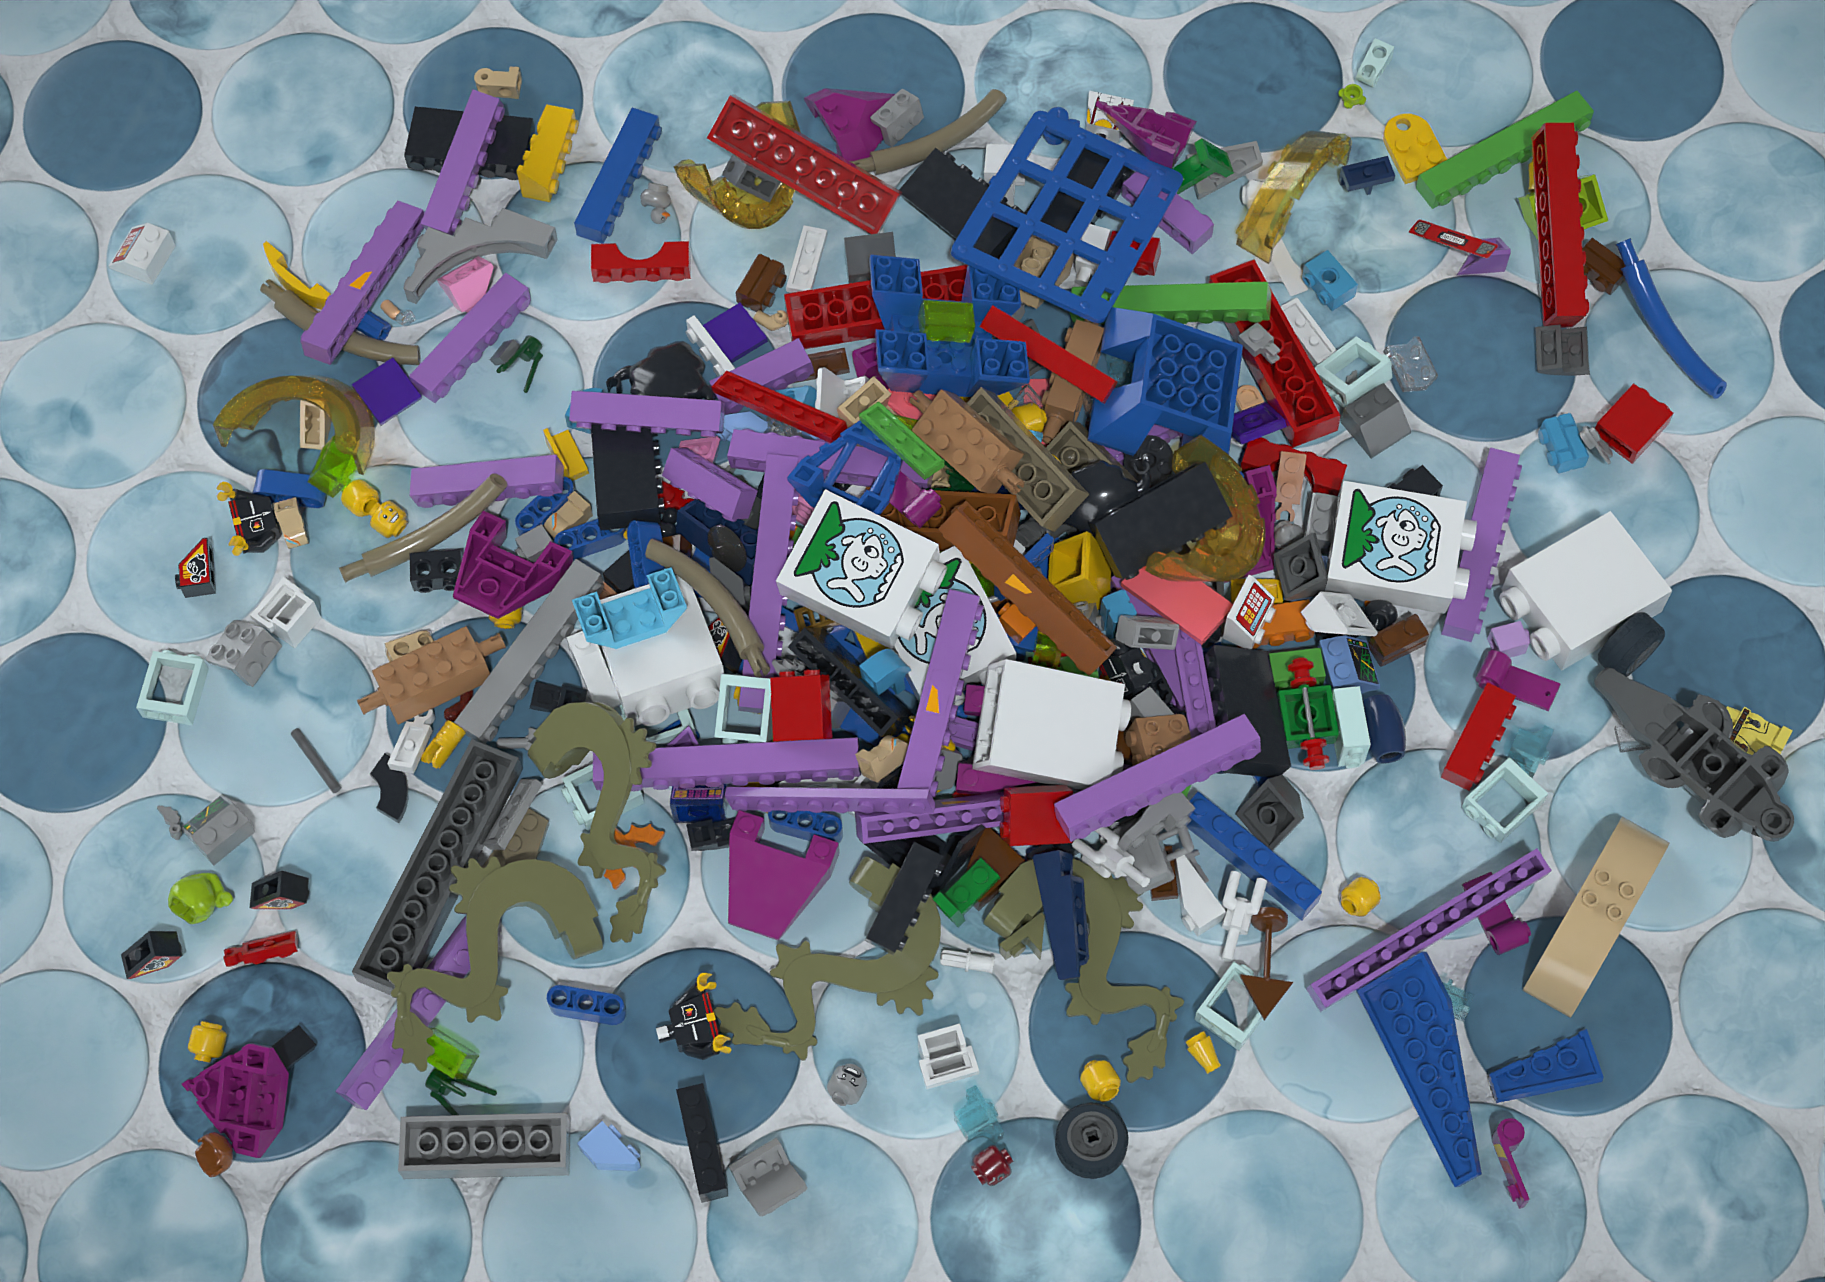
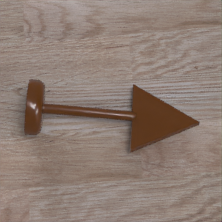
[1239,907,1293,1021]

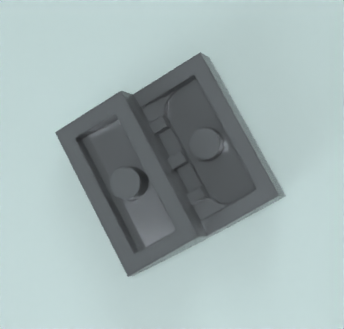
[1535,325,1590,376]

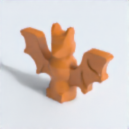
[604,824,665,890]

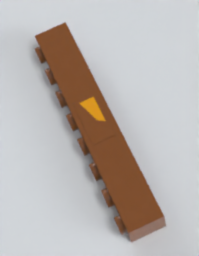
[938,501,1117,676]

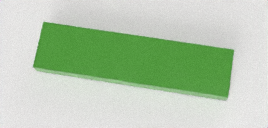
[859,402,945,480]

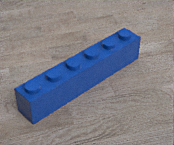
[574,107,662,244]
[1186,792,1322,921]

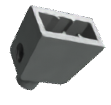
[722,154,781,203]

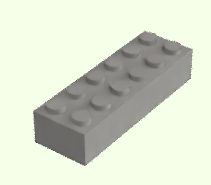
[398,1113,570,1179]

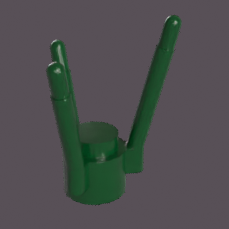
[496,336,543,393]
[922,454,975,492]
[425,1068,497,1115]

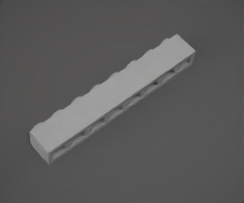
[454,559,604,744]

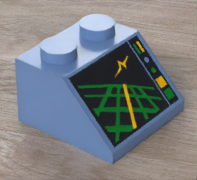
[1318,635,1380,693]

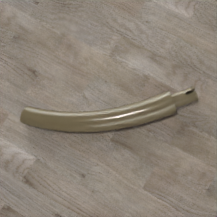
[849,89,1007,175]
[260,279,421,365]
[339,474,507,583]
[646,539,770,677]

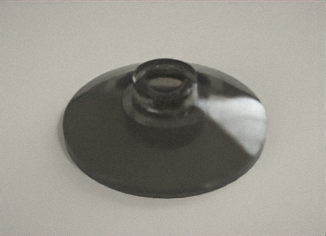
[707,525,747,572]

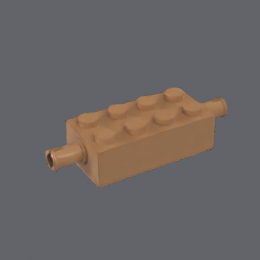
[1041,319,1104,444]
[910,389,1025,494]
[357,626,506,725]

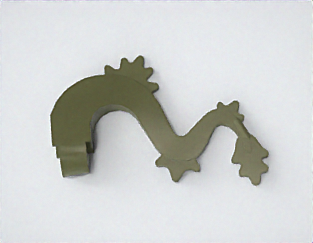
[528,702,666,943]
[387,856,603,1072]
[714,856,941,1061]
[983,859,1184,1083]

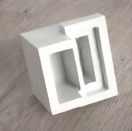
[984,144,1025,207]
[250,577,321,648]
[918,1024,979,1089]

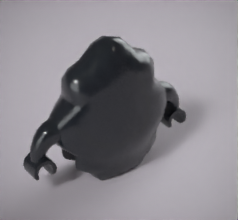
[606,341,715,400]
[1062,459,1151,539]

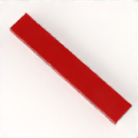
[979,305,1118,404]
[712,371,848,443]

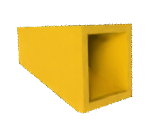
[1048,531,1111,610]

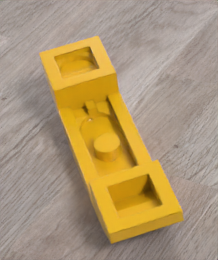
[263,241,331,310]

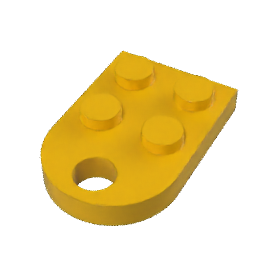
[1383,113,1447,184]

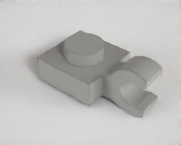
[1238,322,1280,364]

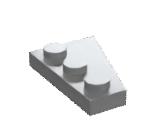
[1186,141,1263,200]

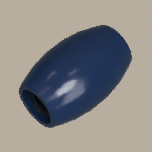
[1363,694,1406,764]

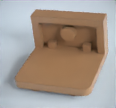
[1125,714,1192,766]

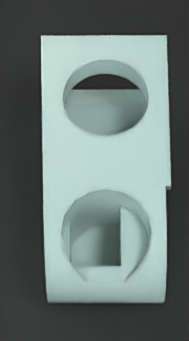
[1356,38,1394,87]

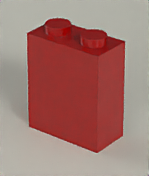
[1595,383,1674,464]
[770,670,832,742]
[1000,785,1073,846]

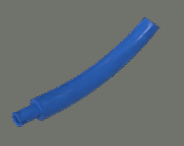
[1615,238,1727,399]

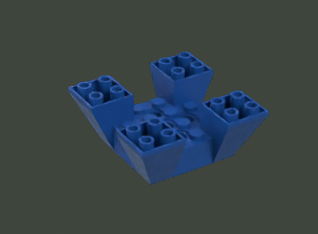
[869,255,1030,397]
[1087,307,1243,477]

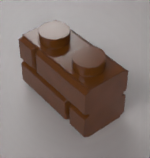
[1582,238,1625,295]
[735,254,787,312]
[1368,614,1429,667]

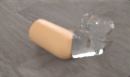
[380,300,416,326]

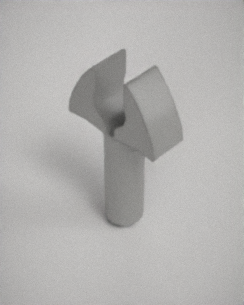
[496,728,536,758]

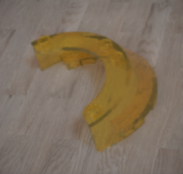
[674,101,801,229]
[1236,130,1352,264]
[213,375,375,475]
[1145,435,1265,582]

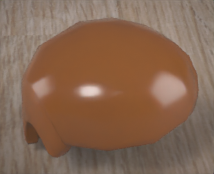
[195,1132,233,1178]

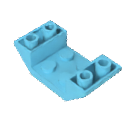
[572,567,687,649]

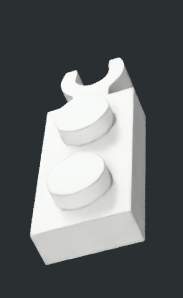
[387,709,435,774]

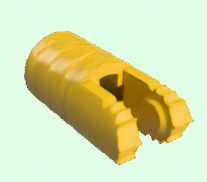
[421,720,466,769]

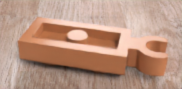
[1275,451,1307,522]

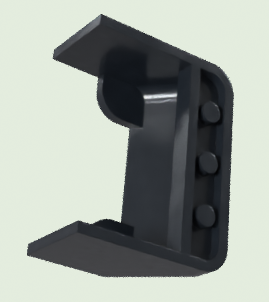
[864,764,986,895]

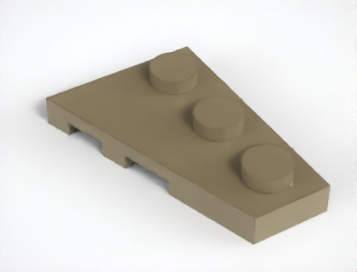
[482,808,549,868]

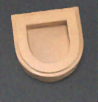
[1236,385,1265,411]

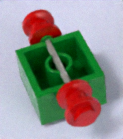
[1277,658,1339,770]

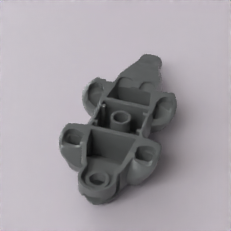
[1594,667,1794,842]

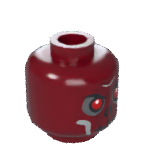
[971,1145,1014,1186]

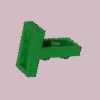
[1172,138,1234,194]
[932,858,1001,928]

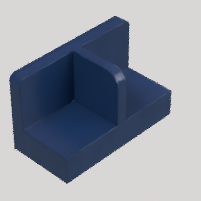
[1339,156,1395,195]

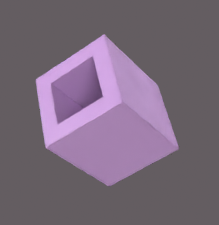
[1487,621,1531,658]

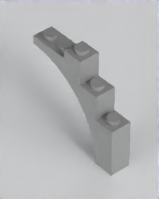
[404,208,558,304]
[1117,687,1196,852]

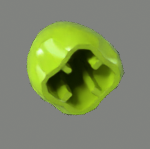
[168,873,234,924]

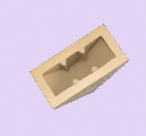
[300,399,333,450]

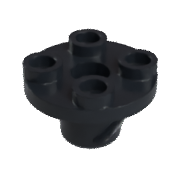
[1124,435,1175,486]

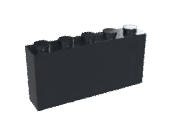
[404,106,535,180]
[899,147,1026,259]
[1024,148,1134,240]
[591,425,665,531]
[1088,461,1233,580]
[788,627,915,737]
[1203,645,1291,778]

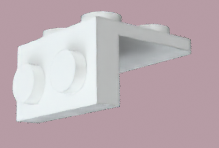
[815,367,870,418]

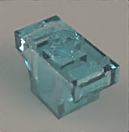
[1506,725,1554,778]
[954,1085,1004,1144]

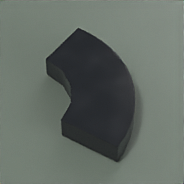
[370,753,408,823]

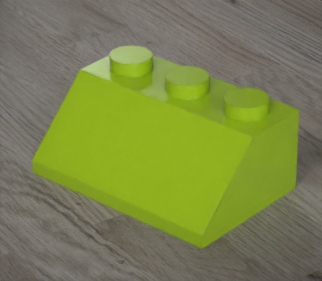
[1518,174,1609,240]

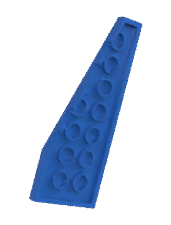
[1357,951,1482,1187]

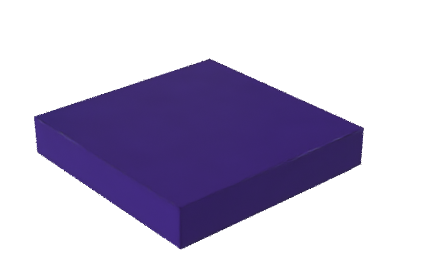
[702,303,768,363]
[352,357,422,426]
[1232,402,1287,445]

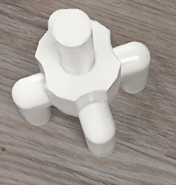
[1072,827,1150,887]
[1222,871,1267,962]

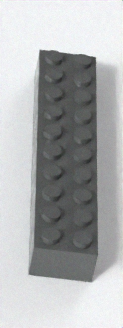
[352,739,523,995]

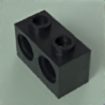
[409,549,463,593]

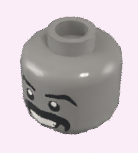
[827,1063,867,1106]

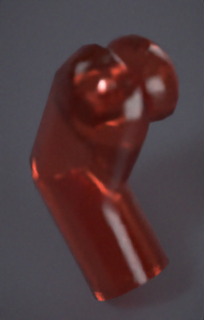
[444,690,474,722]

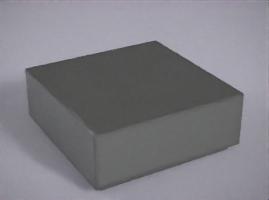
[490,339,519,366]

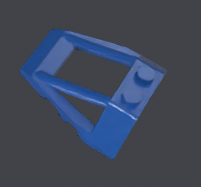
[787,421,903,515]

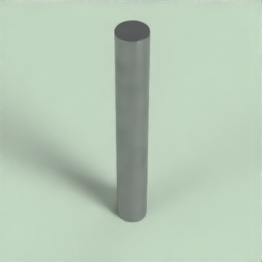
[291,728,341,793]

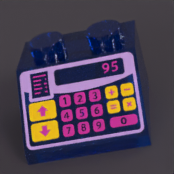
[670,784,727,823]

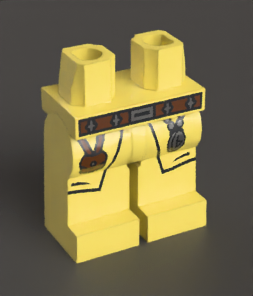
[1726,706,1793,755]

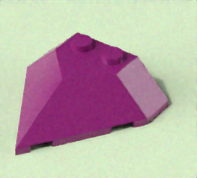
[804,88,895,161]
[1096,101,1197,169]
[182,1043,289,1158]

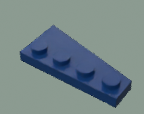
[1488,1029,1604,1103]

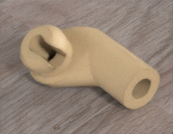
[753,310,788,331]

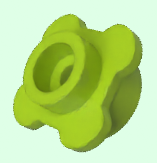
[1339,84,1366,109]

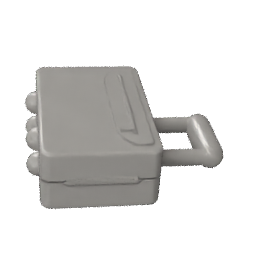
[1112,816,1194,895]

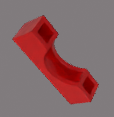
[591,241,691,283]
[1240,437,1347,497]

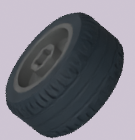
[1598,612,1665,677]
[1055,1102,1129,1179]

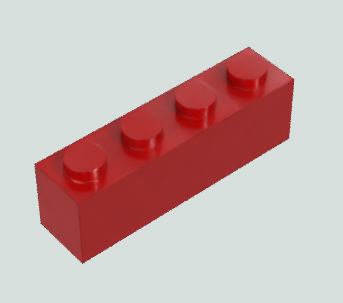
[1441,682,1517,791]

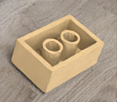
[1014,235,1075,309]

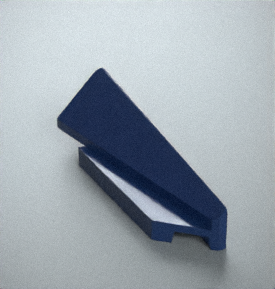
[1033,850,1089,980]

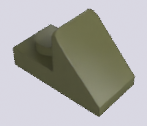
[999,912,1045,960]

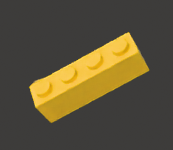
[517,104,579,202]

